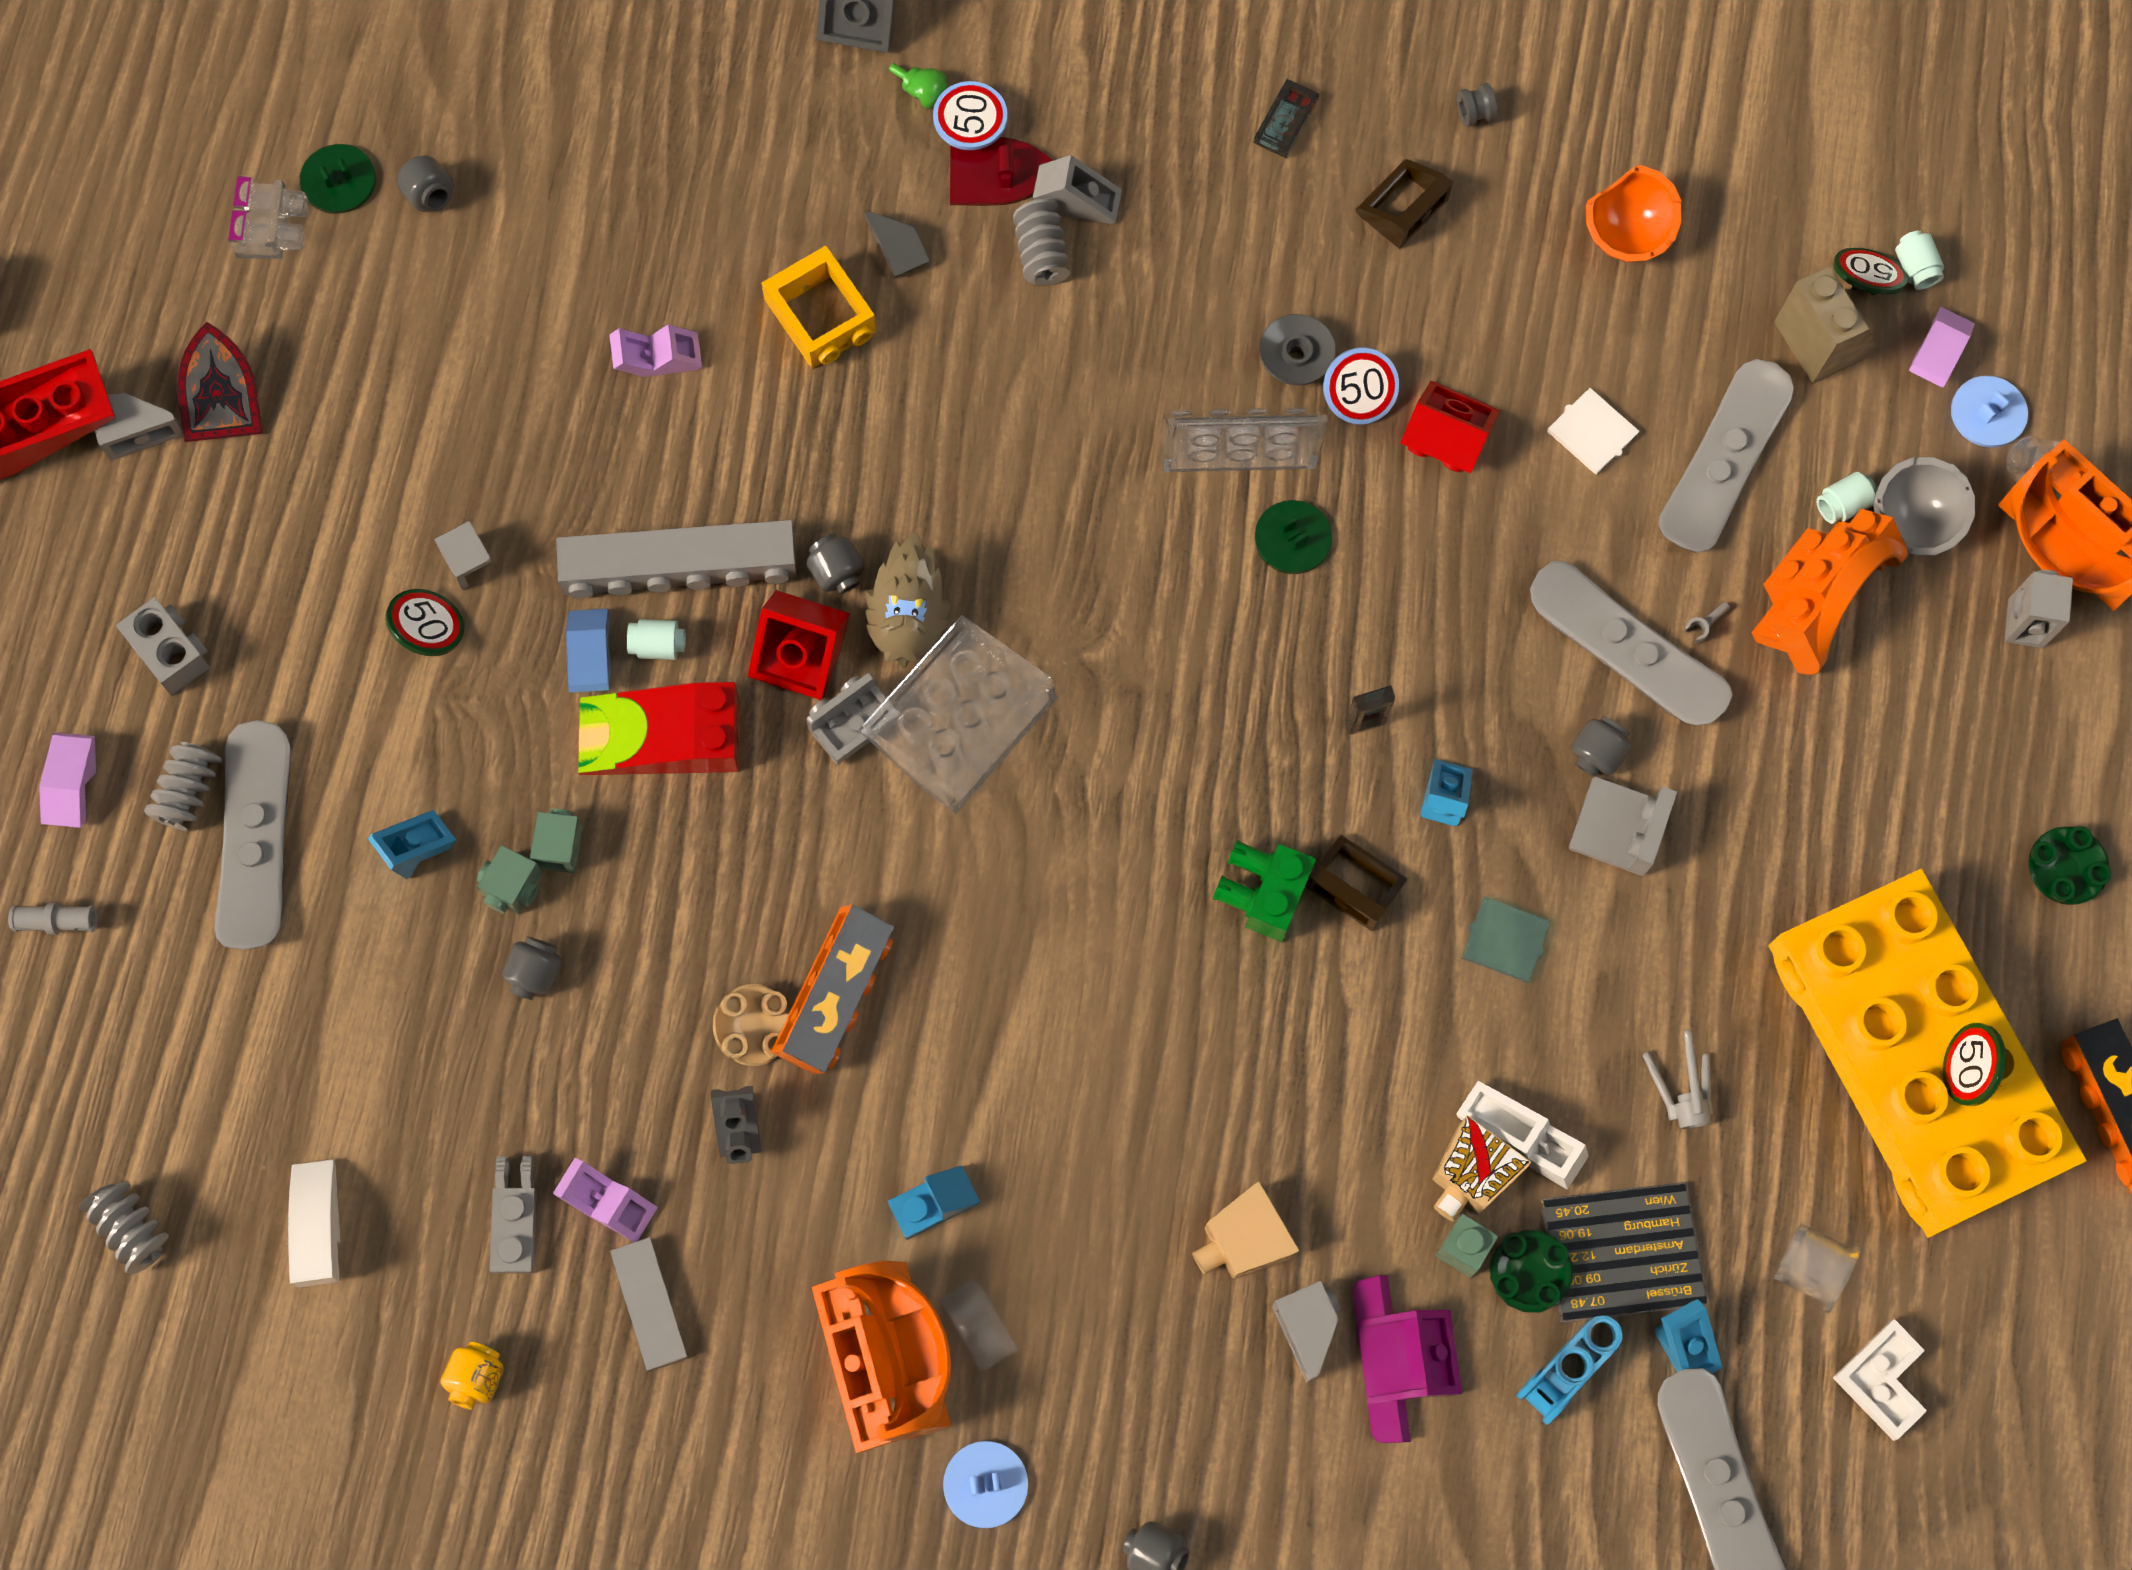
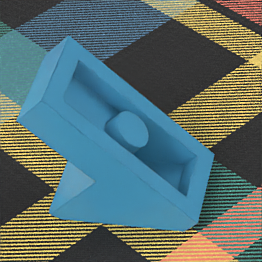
[1420,759,1473,826]
[368,810,456,879]
[888,1166,980,1240]
[1654,1299,1723,1374]

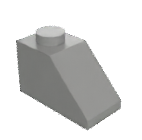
[1033,155,1122,224]
[94,392,183,461]
[1272,1281,1340,1383]

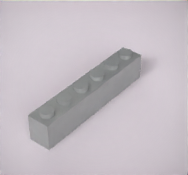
[556,520,797,599]

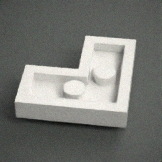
[1832,1319,1927,1441]

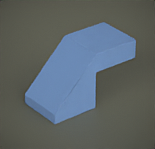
[566,609,611,693]

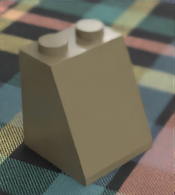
[1774,266,1878,384]

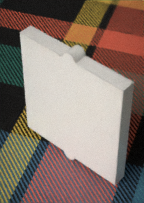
[1547,388,1639,475]

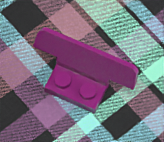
[1353,1275,1463,1443]

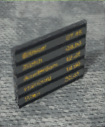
[1540,1182,1709,1324]

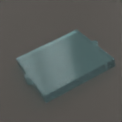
[1462,897,1550,983]

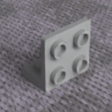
[1569,777,1677,877]

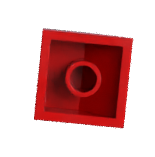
[1400,381,1501,474]
[747,590,850,700]

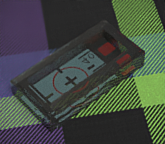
[1253,79,1320,159]
[1345,685,1396,735]

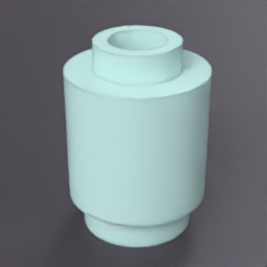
[1895,231,1944,290]
[1816,472,1877,524]
[627,619,686,660]

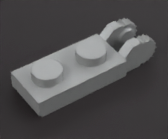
[489,1156,537,1274]

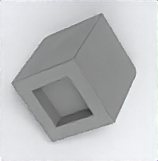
[434,521,491,590]

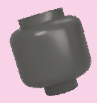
[397,155,454,212]
[806,534,865,594]
[1571,716,1631,777]
[502,936,562,1000]
[1123,1521,1190,1570]

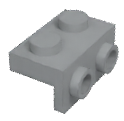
[807,672,900,766]

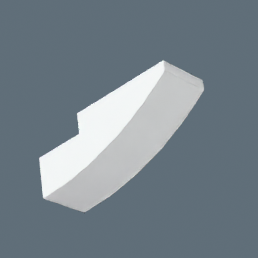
[1457,1081,1589,1190]
[288,1159,341,1288]

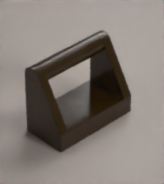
[1356,159,1453,249]
[1306,835,1408,931]

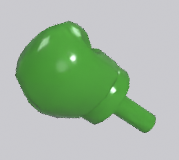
[889,63,948,109]

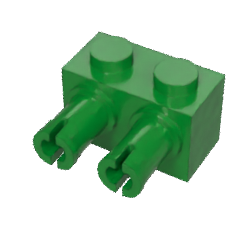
[1212,840,1316,943]

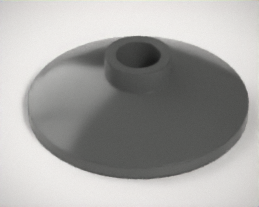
[1259,314,1336,386]

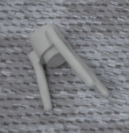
[1643,1030,1713,1129]

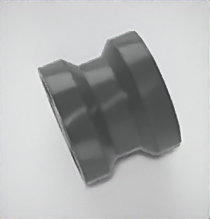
[1456,83,1497,127]

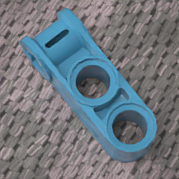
[1516,1315,1623,1425]

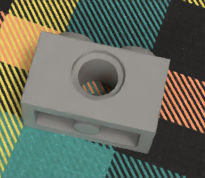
[2004,570,2073,648]

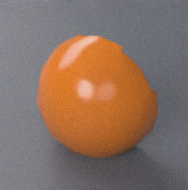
[1586,165,1682,263]

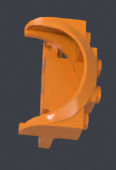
[1998,439,2132,611]
[1751,509,1908,675]
[812,1261,951,1453]

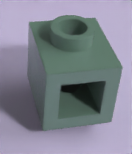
[477,845,542,915]

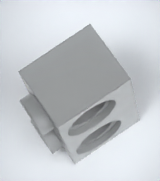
[115,597,210,696]

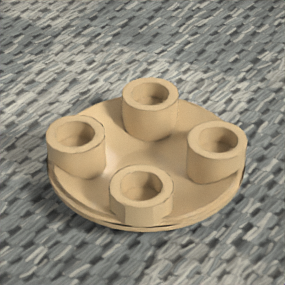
[713,984,791,1066]

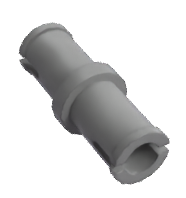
[8,902,98,935]

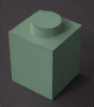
[530,809,583,873]
[1434,1214,1498,1278]

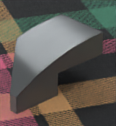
[864,212,930,277]

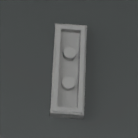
[610,1237,688,1372]

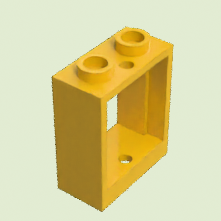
[761,246,876,369]

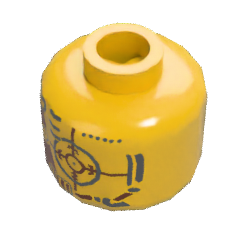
[441,1342,504,1409]

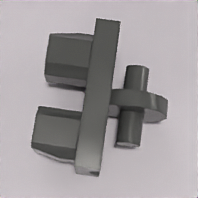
[711,1086,761,1164]

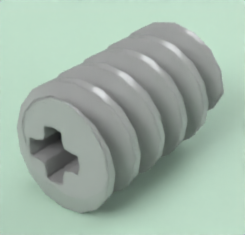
[1013,198,1071,286]
[144,742,222,832]
[79,1181,169,1275]

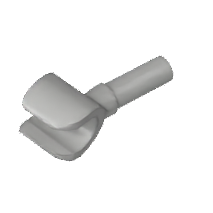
[1684,602,1730,644]

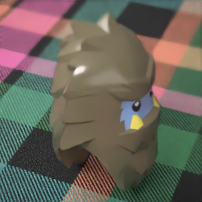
[865,532,952,668]

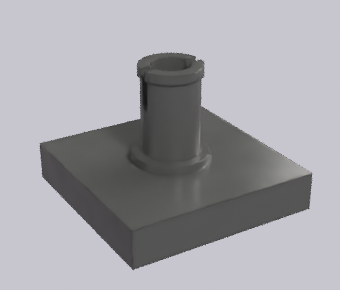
[816,0,895,53]

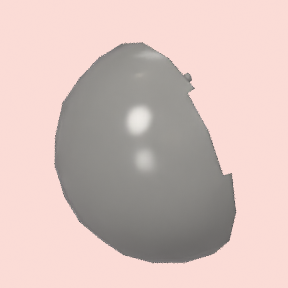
[1873,456,1975,555]

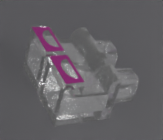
[228,176,309,259]

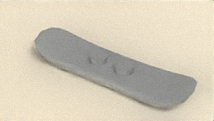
[1659,359,1794,553]
[1530,561,1733,726]
[214,720,290,950]
[1658,1368,1786,1570]

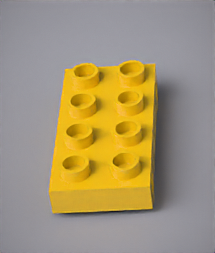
[1768,868,2087,1238]

